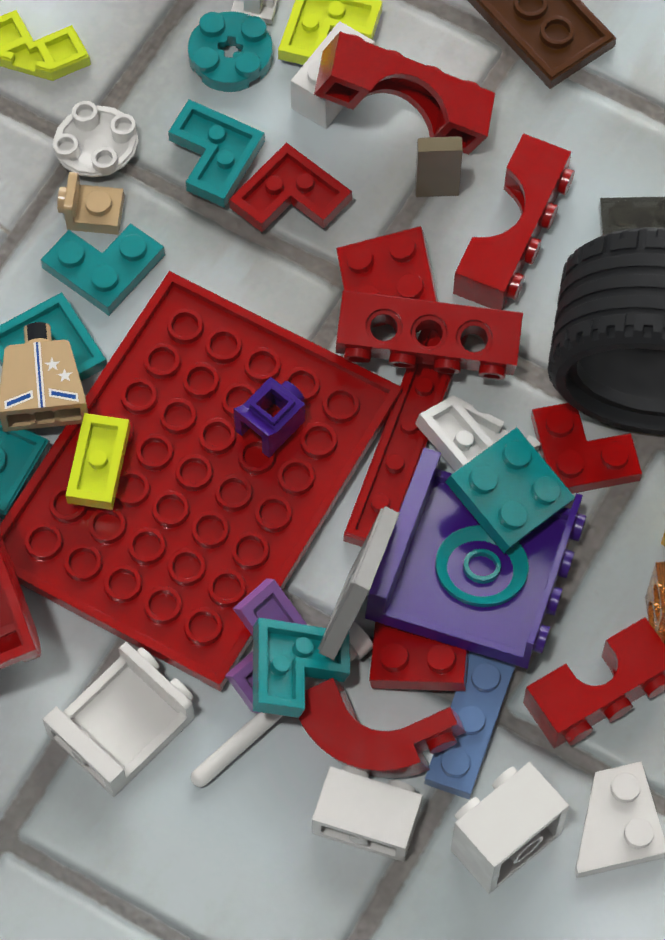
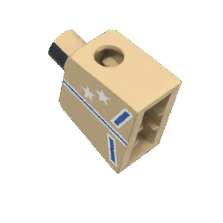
[0,322,89,432]

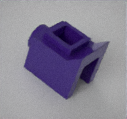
[234,377,305,458]

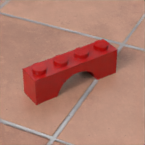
[314,31,495,155]
[453,133,575,310]

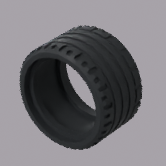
[548,227,665,435]

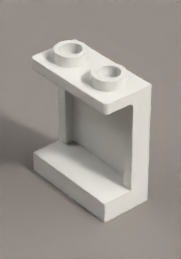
[43,642,195,797]

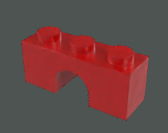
[523,617,665,749]

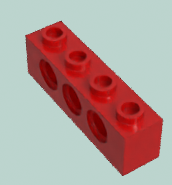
[335,290,523,380]

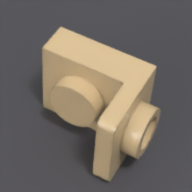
[57,172,125,235]

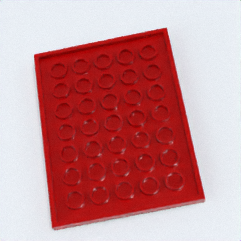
[0,271,402,691]

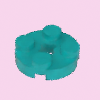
[188,12,273,92]

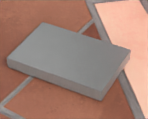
[318,506,400,660]

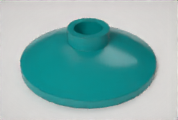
[435,525,529,607]

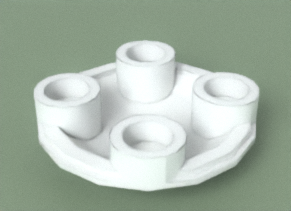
[53,101,139,178]

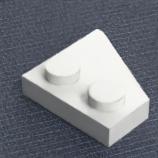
[415,395,541,472]
[575,762,665,878]

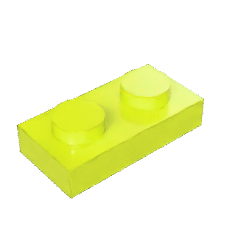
[66,413,130,510]

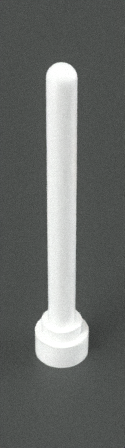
[191,622,373,787]

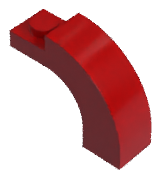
[299,678,466,778]

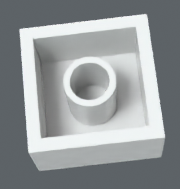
[451,761,569,894]

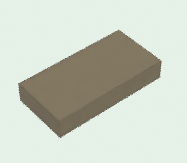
[415,137,463,197]

